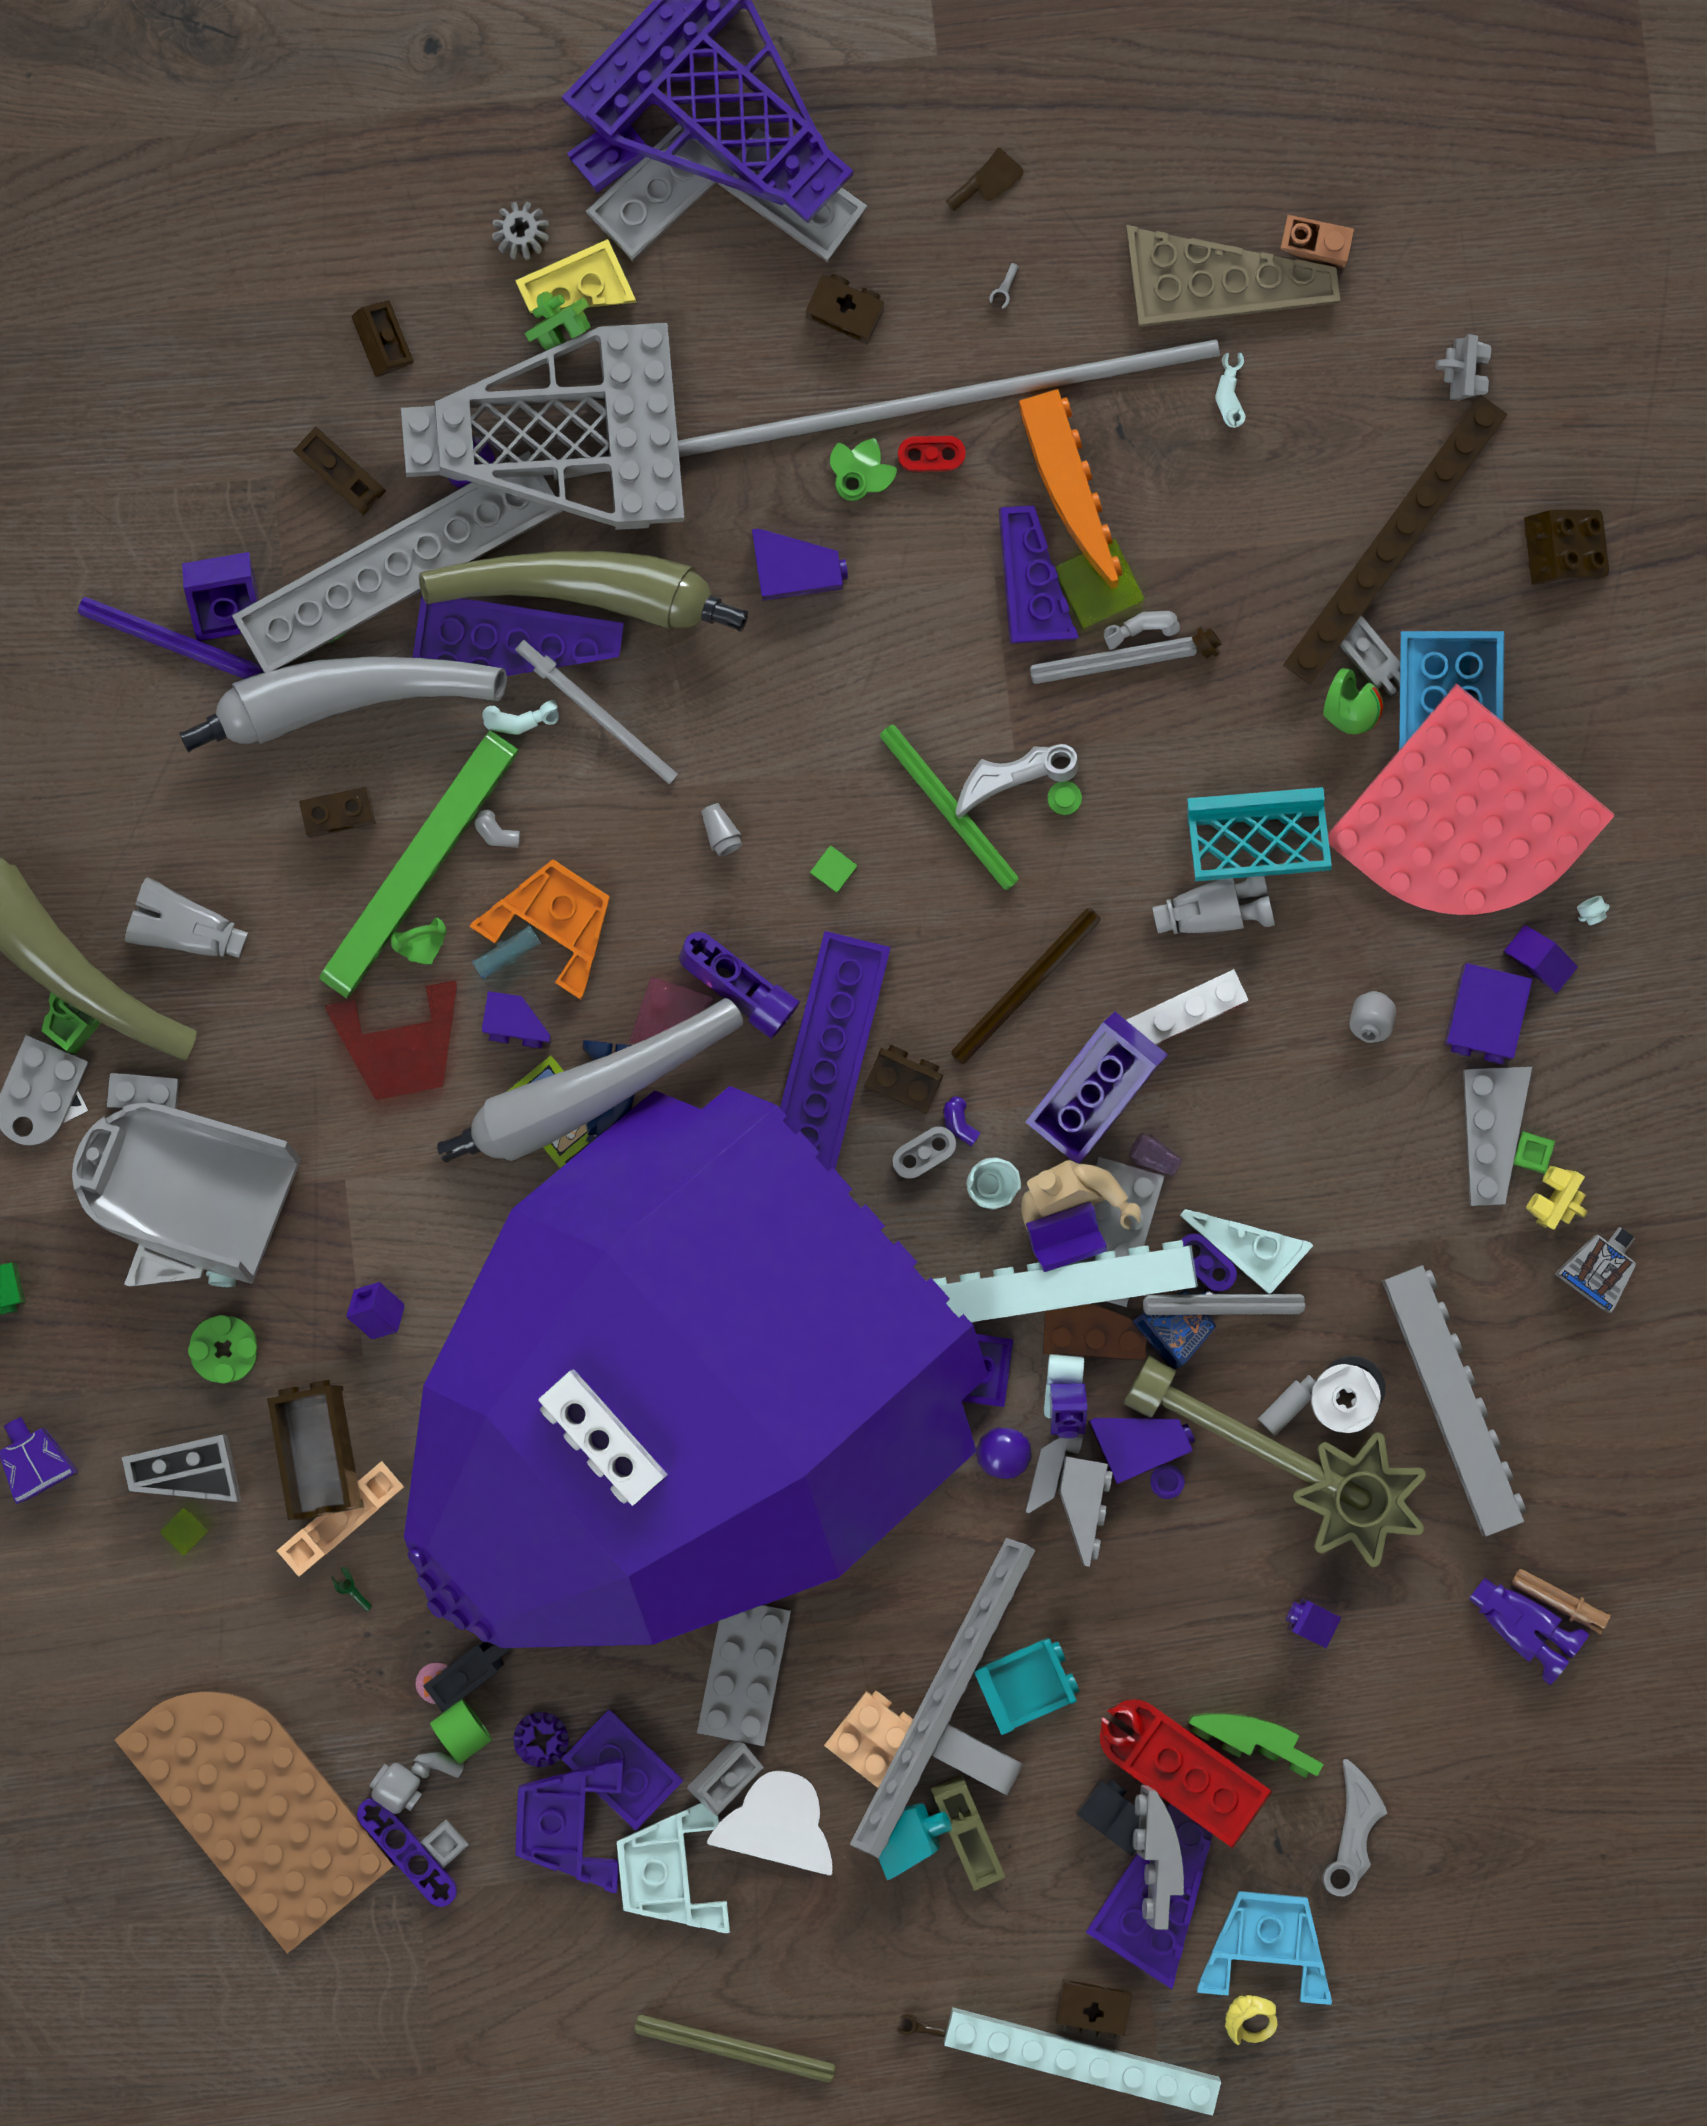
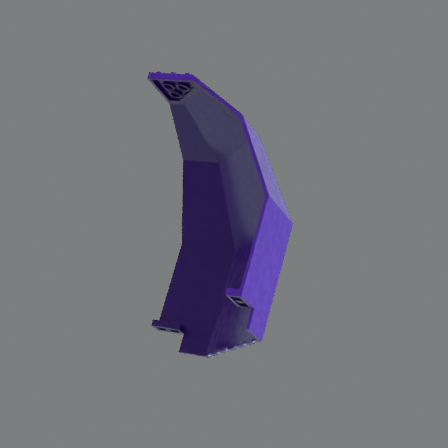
[404,1086,988,1648]

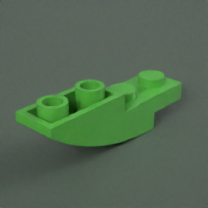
[1187,1713,1324,1778]

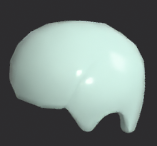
[966,1157,1021,1210]

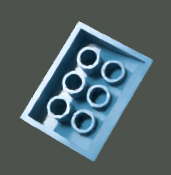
[1399,631,1505,750]

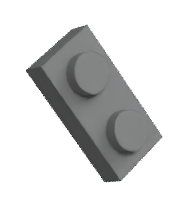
[107,1073,180,1109]

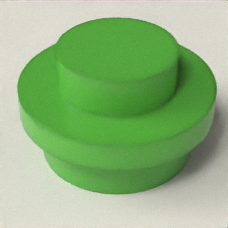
[1048,781,1082,815]

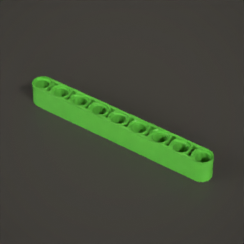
[319,731,519,998]

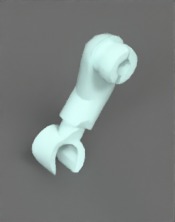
[1215,353,1246,428]
[482,700,559,735]

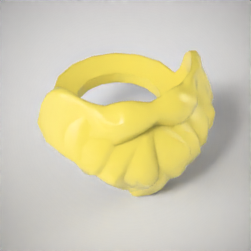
[1225,1995,1278,2045]

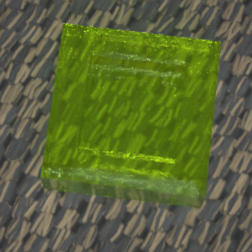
[160,1507,209,1556]

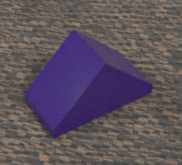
[1503,925,1578,994]

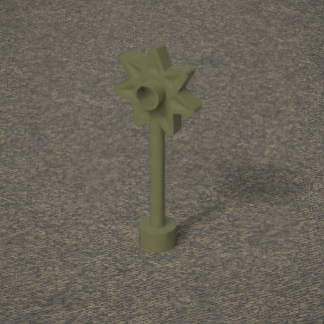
[1123,1356,1426,1567]

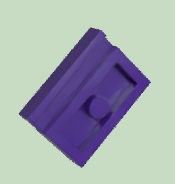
[567,125,646,193]

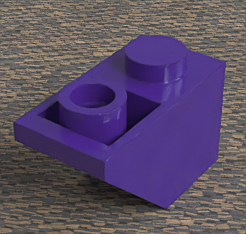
[482,991,552,1049]
[1049,1383,1087,1439]
[1285,1598,1341,1649]

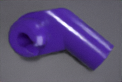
[943,1096,980,1147]

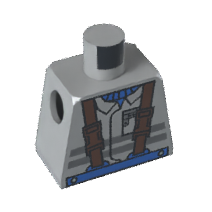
[1555,1227,1636,1313]

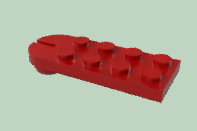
[1100,1699,1273,1849]

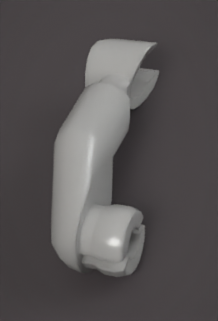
[1104,611,1180,650]

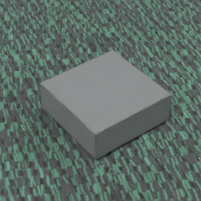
[420,1819,469,1868]

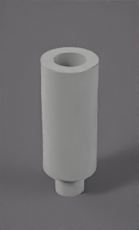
[1258,1375,1316,1436]

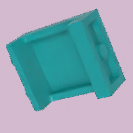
[974,1637,1080,1735]

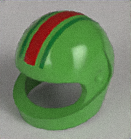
[1324,668,1383,735]

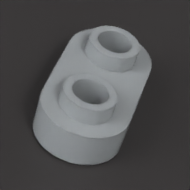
[893,1127,956,1179]

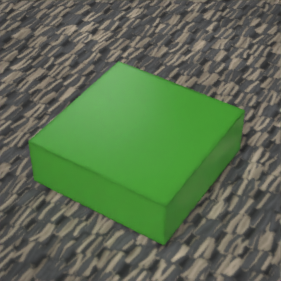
[810,845,858,893]
[1513,1131,1555,1174]

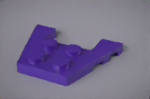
[515,1759,624,1893]

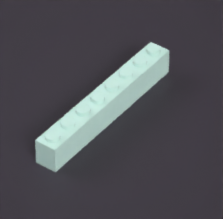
[926,1240,1198,1322]
[944,2007,1221,2116]

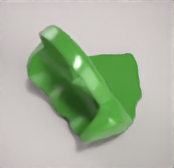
[391,918,447,965]

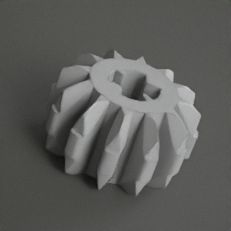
[492,202,549,260]

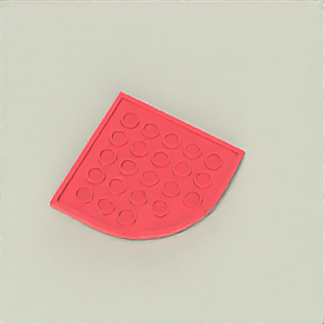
[1328,683,1614,915]

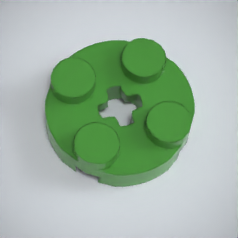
[188,1315,258,1384]

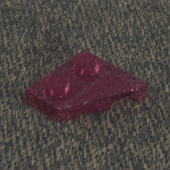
[630,977,713,1044]

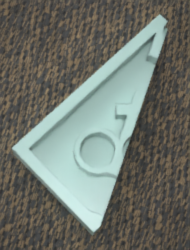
[1179,1209,1313,1294]

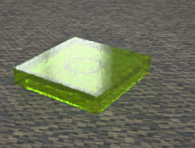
[1055,538,1145,629]

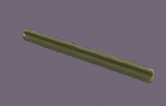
[634,2015,835,2083]

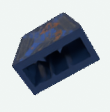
[1132,1289,1216,1370]

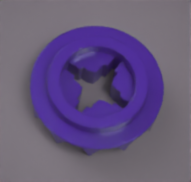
[513,1712,568,1767]

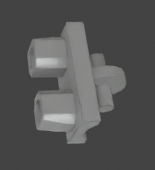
[1435,334,1491,401]

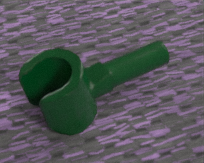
[331,1567,372,1612]

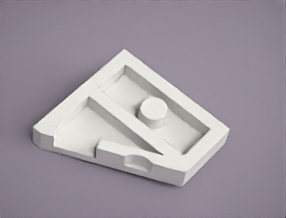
[124,1245,204,1286]

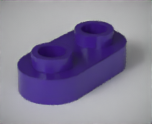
[1181,1234,1237,1291]

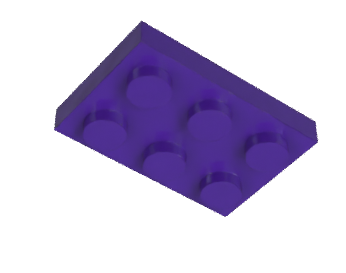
[562,1708,683,1831]

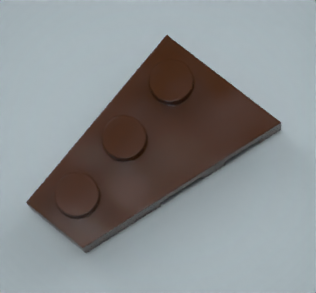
[1043,1303,1147,1360]

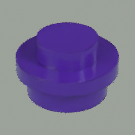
[1150,1465,1185,1499]

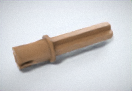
[1511,1569,1611,1635]

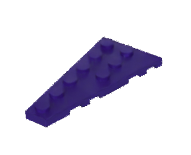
[413,596,625,676]
[1085,1803,1212,1990]

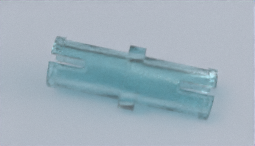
[472,925,541,979]

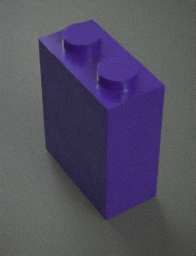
[1444,963,1532,1065]

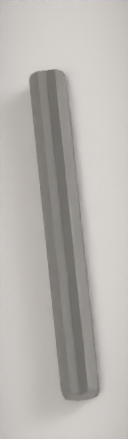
[1030,636,1197,684]
[1143,1294,1305,1315]

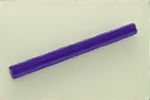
[78,597,263,679]

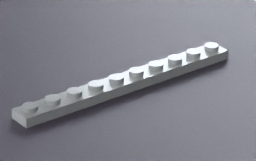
[850,1538,1035,1858]

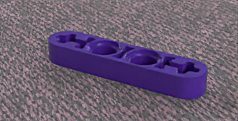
[357,1797,457,1907]

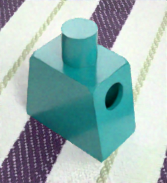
[878,1803,952,1880]

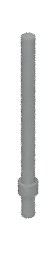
[515,640,678,784]

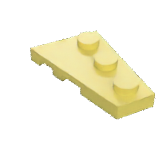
[515,239,636,314]

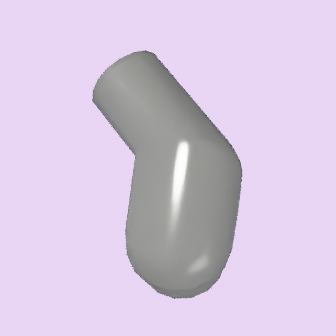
[475,810,520,848]
[411,1752,464,1779]

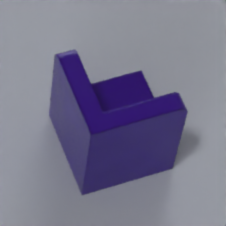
[346,1282,405,1339]

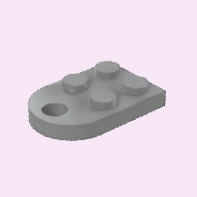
[0,1035,90,1146]

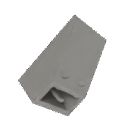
[1058,1456,1112,1567]

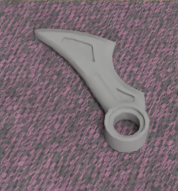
[956,744,1079,818]
[1322,1759,1387,1896]

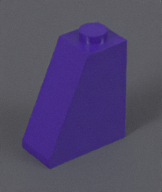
[752,528,848,601]
[1088,1418,1195,1484]

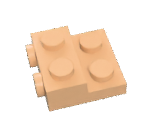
[824,1691,913,1788]

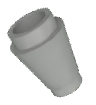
[701,803,743,857]

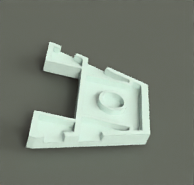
[617,1803,730,1933]

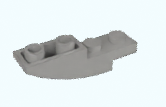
[1133,1785,1184,1930]

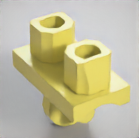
[1526,1166,1588,1230]

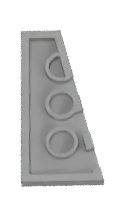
[1463,1067,1532,1206]

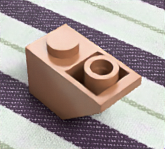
[1280,215,1354,270]

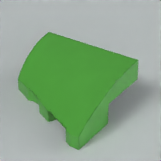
[42,992,101,1055]

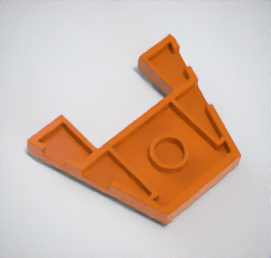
[469,859,610,1000]

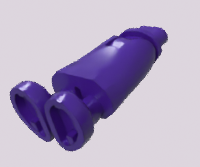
[1469,1578,1589,1685]

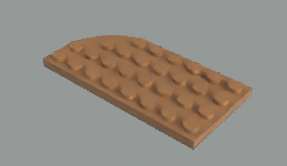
[114,1691,395,1954]

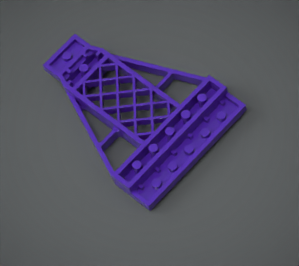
[562,0,853,223]

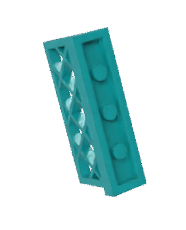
[1186,787,1332,882]

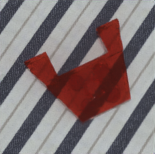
[325,980,457,1100]

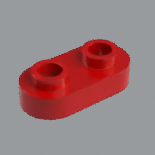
[898,436,966,472]

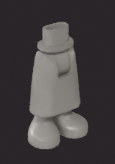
[1152,864,1275,935]

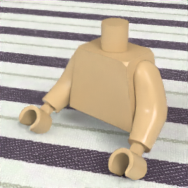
[1021,1160,1141,1232]

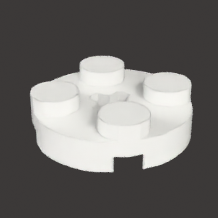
[1311,1364,1381,1433]

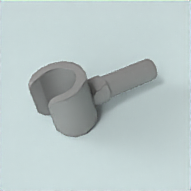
[989,263,1019,309]

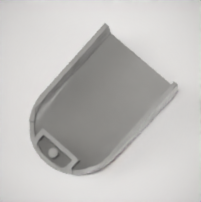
[72,1103,301,1284]

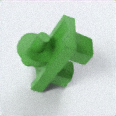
[524,291,590,351]

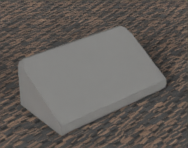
[687,1741,764,1816]

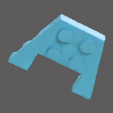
[1197,1891,1332,2005]

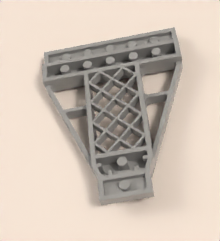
[401,323,684,530]

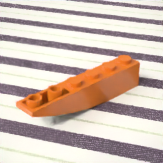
[1019,389,1123,589]

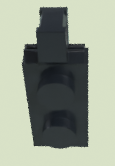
[423,1642,512,1712]

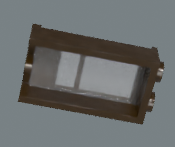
[267,1380,364,1520]

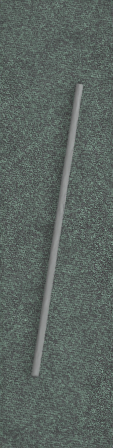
[554,339,1220,481]

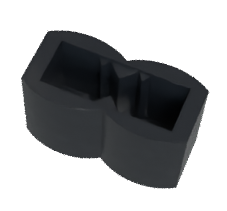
[1075,1779,1139,1856]

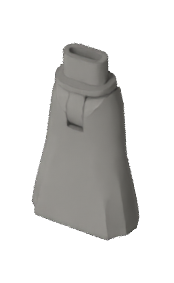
[124,877,248,958]

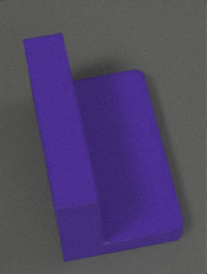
[1026,1202,1108,1272]

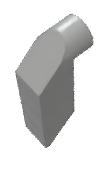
[1025,1434,1083,1513]

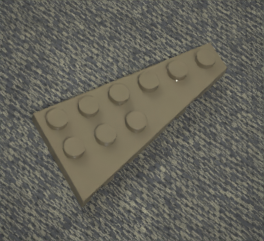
[1126,225,1341,327]

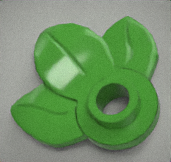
[830,438,897,501]

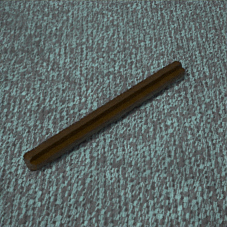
[951,908,1101,1064]

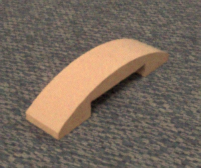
[277,1461,404,1577]

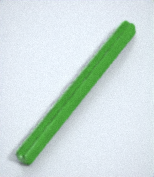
[880,725,1019,890]

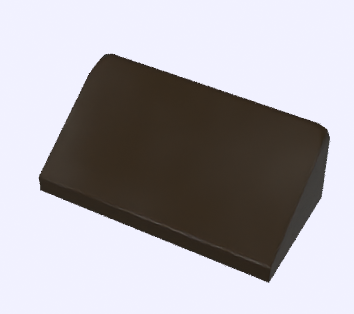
[352,300,414,377]

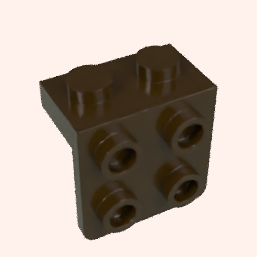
[1524,510,1609,585]

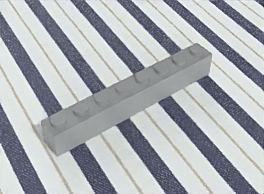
[1382,1265,1526,1537]

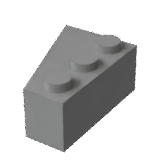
[122,1434,242,1502]

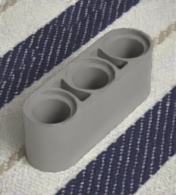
[932,1724,1024,1795]

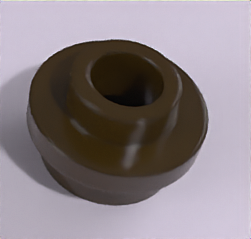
[1192,626,1222,659]

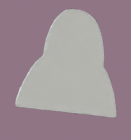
[707,1771,832,1875]

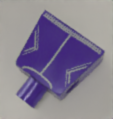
[0,1417,78,1504]

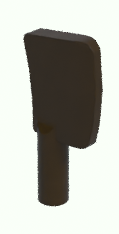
[946,148,1023,211]

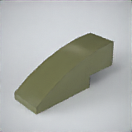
[931,1775,1006,1891]

